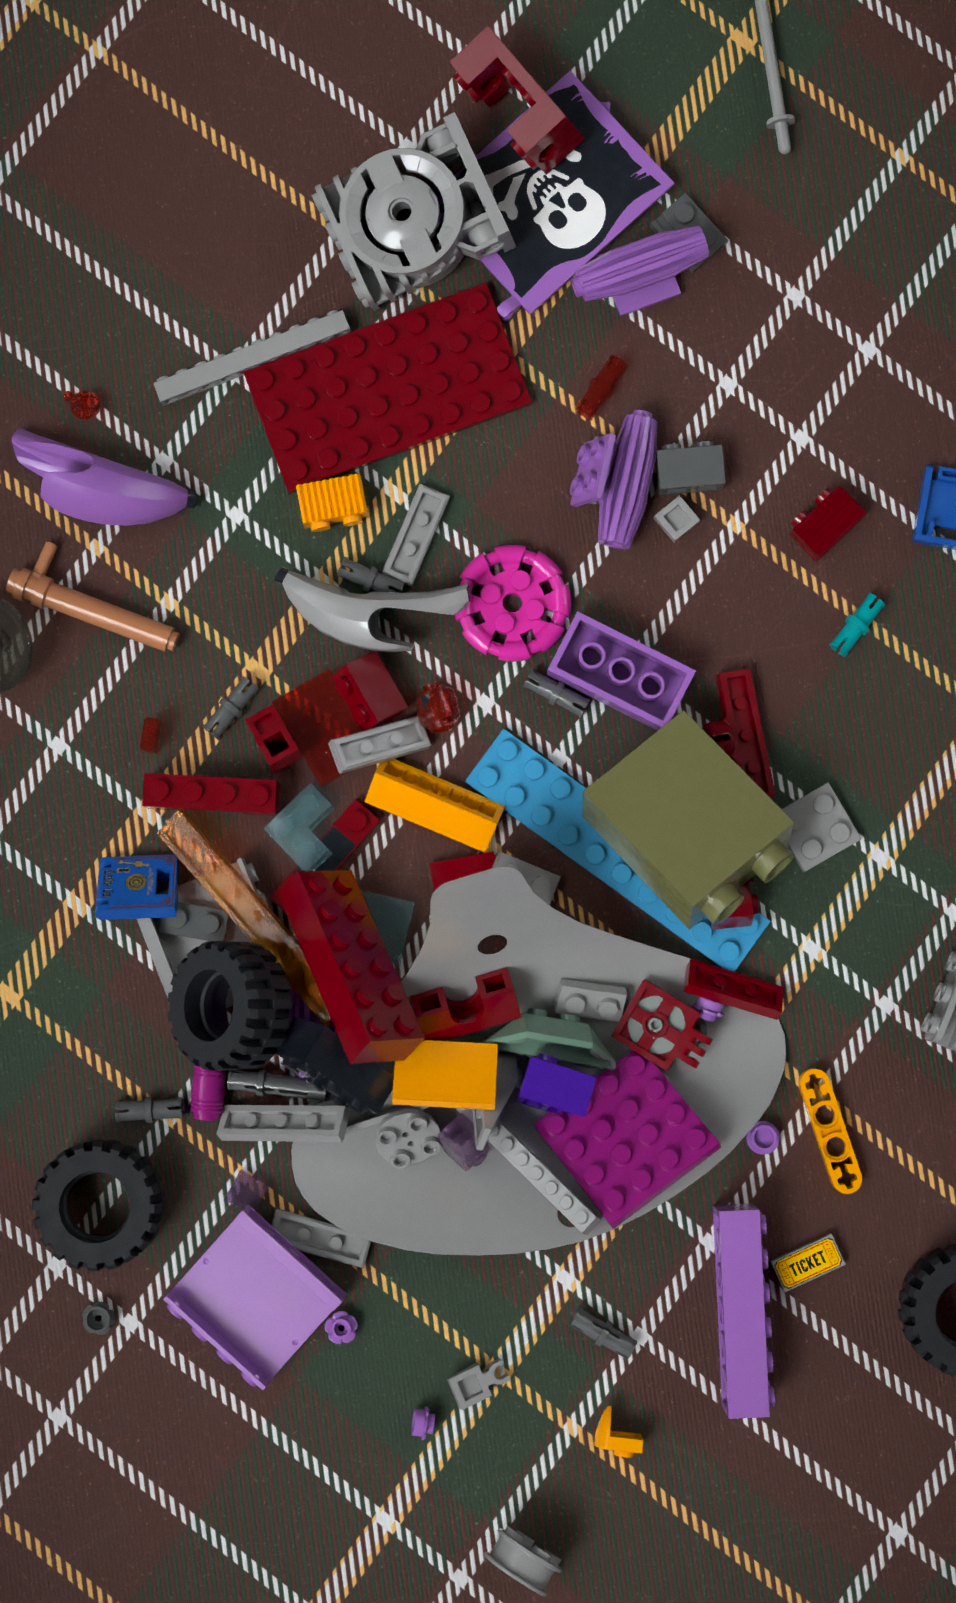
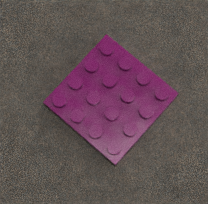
[533,1050,721,1229]

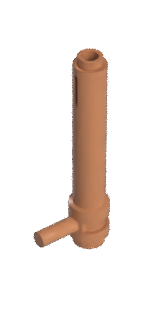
[6,542,180,652]

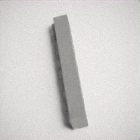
[153,310,351,406]
[456,1108,601,1235]

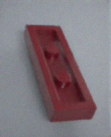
[683,959,784,1020]

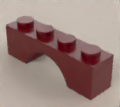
[142,773,280,816]

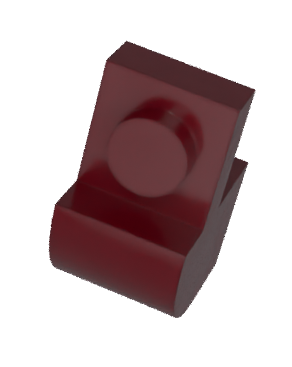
[245,704,304,773]

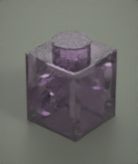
[438,1113,490,1172]

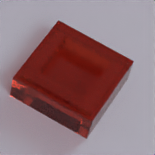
[140,717,162,754]

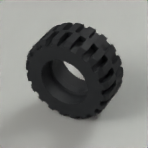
[167,941,293,1071]
[31,1139,166,1271]
[898,1244,956,1376]

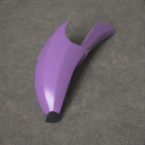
[12,428,197,526]

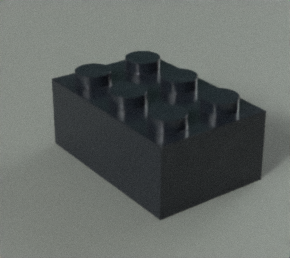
[276,1017,394,1114]

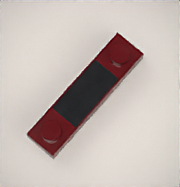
[269,799,380,914]

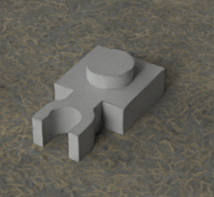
[446,1358,510,1410]

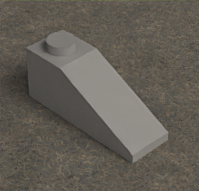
[472,1052,522,1150]

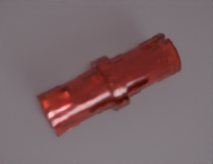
[575,355,628,420]

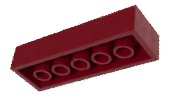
[279,870,425,1064]

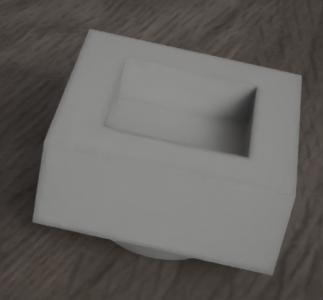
[654,495,700,543]

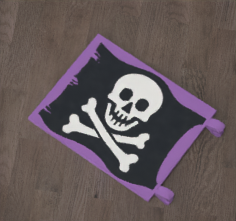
[434,71,675,321]

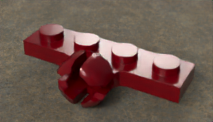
[702,668,776,798]

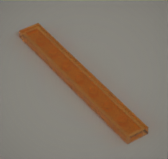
[157,810,333,1026]

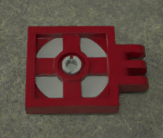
[611,979,713,1071]

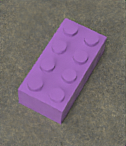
[547,611,696,731]

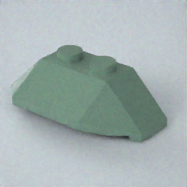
[480,1008,616,1070]

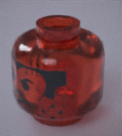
[414,682,461,733]

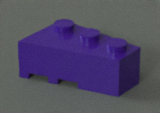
[515,1053,597,1117]

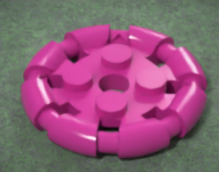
[455,545,571,662]

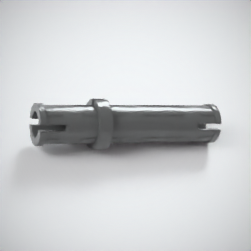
[227,1070,329,1102]

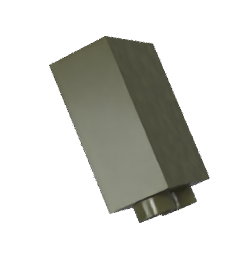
[582,710,794,930]

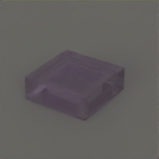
[224,1169,270,1211]

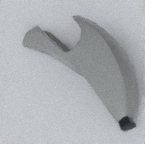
[274,567,471,652]

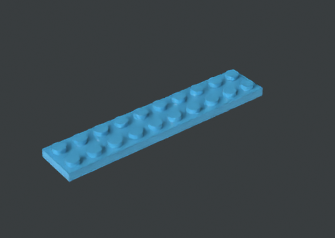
[465,728,770,972]

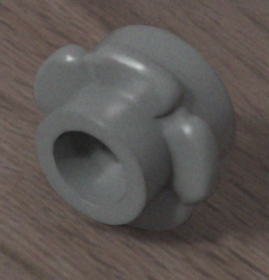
[82,1301,115,1335]

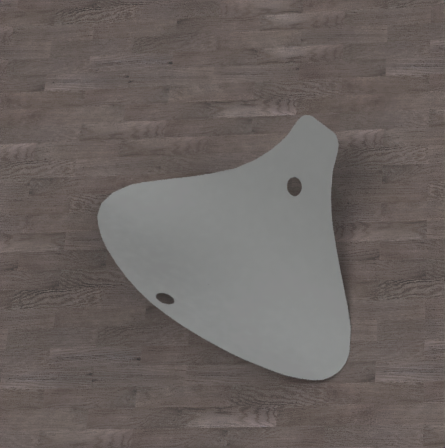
[291,866,786,1256]

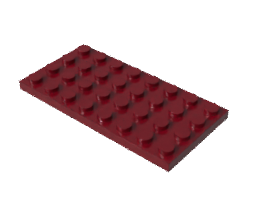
[243,283,532,494]

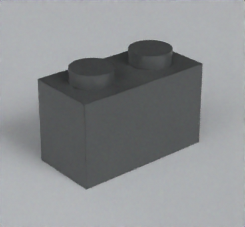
[655,441,726,496]

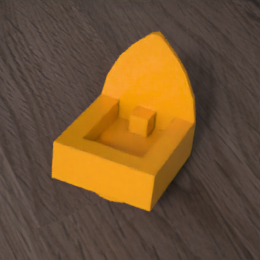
[594,1406,643,1458]

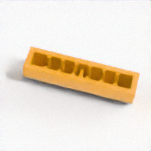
[365,759,505,853]

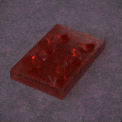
[272,669,363,787]

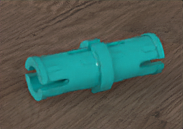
[829,593,886,657]

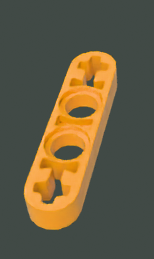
[798,1068,862,1194]

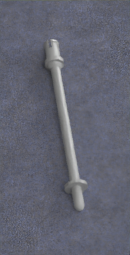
[754,0,795,154]

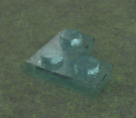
[263,783,335,871]

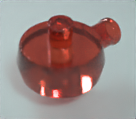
[63,391,100,420]

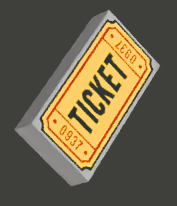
[770,1233,846,1292]

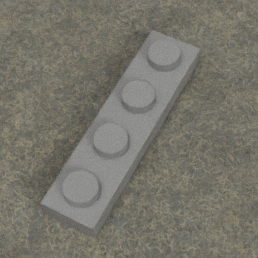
[216,1105,350,1142]

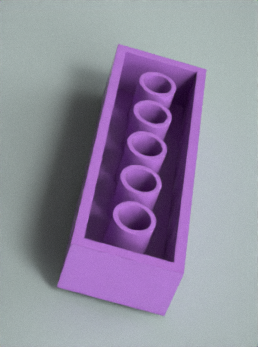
[712,1203,775,1419]

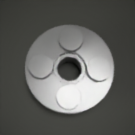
[483,1526,562,1597]

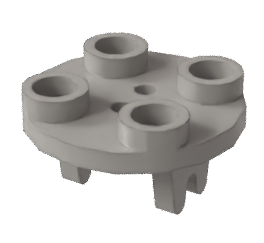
[374,1109,441,1169]

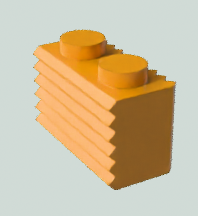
[296,474,369,532]

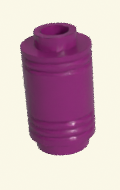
[190,1065,227,1121]

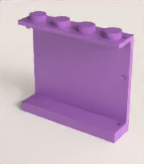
[163,1204,347,1390]

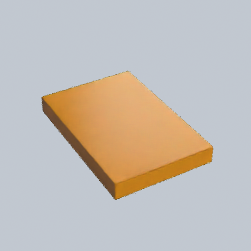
[392,1040,498,1110]

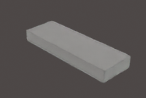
[382,484,450,587]
[328,715,431,774]
[272,1208,371,1268]

